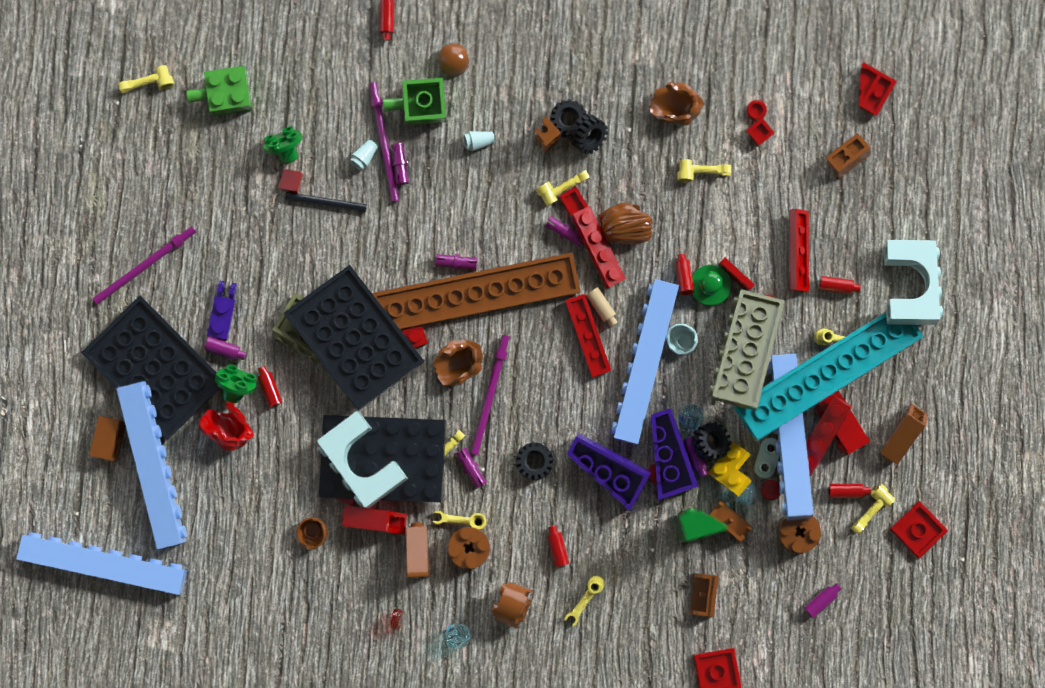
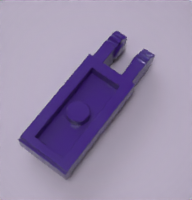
[207,280,237,340]

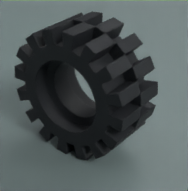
[550,99,587,138]
[569,114,608,154]
[691,422,731,462]
[516,442,553,480]

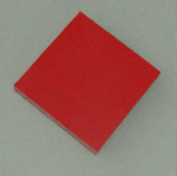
[889,501,948,559]
[693,648,742,688]

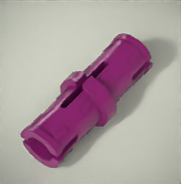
[391,143,409,185]
[544,215,582,247]
[435,254,477,271]
[454,447,487,489]

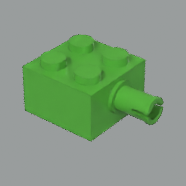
[186,66,253,116]
[383,78,447,126]

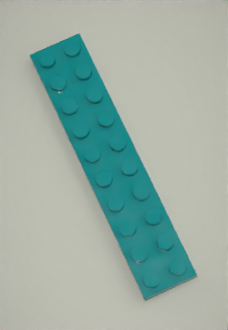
[733,312,924,442]

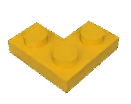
[708,442,751,497]

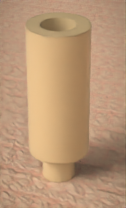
[586,287,618,327]

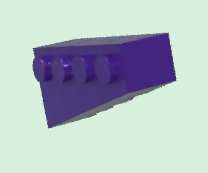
[651,408,698,500]
[567,433,651,511]

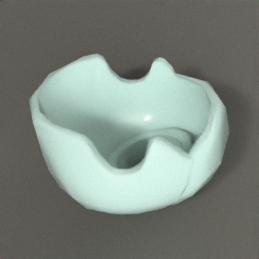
[666,324,698,355]

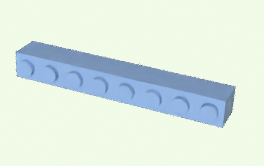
[611,279,679,445]
[767,354,814,521]
[116,382,187,549]
[17,532,187,595]

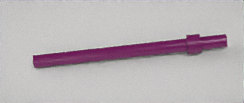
[369,82,399,202]
[92,226,196,305]
[470,334,510,455]

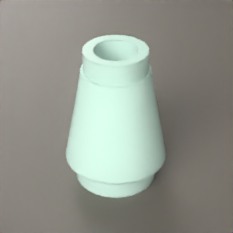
[463,131,495,151]
[349,140,378,171]

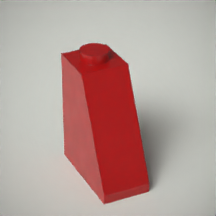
[342,505,408,535]

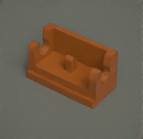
[535,117,561,153]
[826,133,871,179]
[89,416,126,462]
[708,500,752,542]
[690,573,719,617]

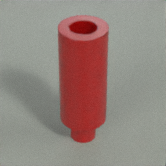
[379,0,394,41]
[675,254,694,295]
[819,276,861,295]
[257,366,283,408]
[829,483,871,498]
[547,525,570,568]

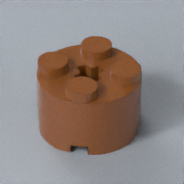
[777,516,821,553]
[448,527,490,569]
[491,582,533,629]

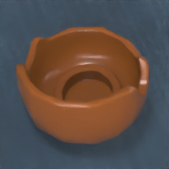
[438,43,469,77]
[296,517,328,550]

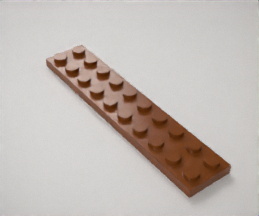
[372,252,581,330]

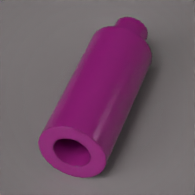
[204,336,246,361]
[683,436,708,477]
[804,583,841,619]

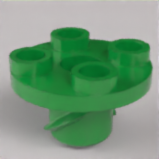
[263,126,303,164]
[692,265,731,306]
[215,365,256,403]

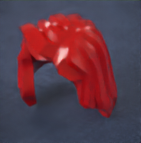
[198,402,254,451]

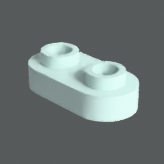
[754,438,779,478]

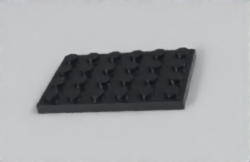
[284,265,424,411]
[81,295,221,440]
[319,415,446,503]

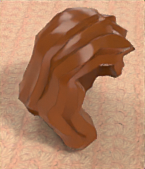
[649,82,704,125]
[599,202,652,245]
[433,340,483,386]

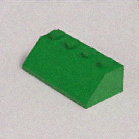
[674,508,728,542]

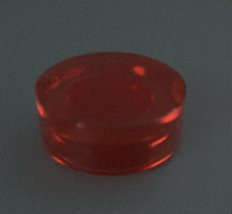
[391,608,403,630]

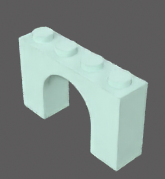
[883,240,943,325]
[317,411,408,508]

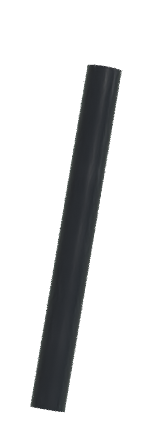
[285,192,367,212]

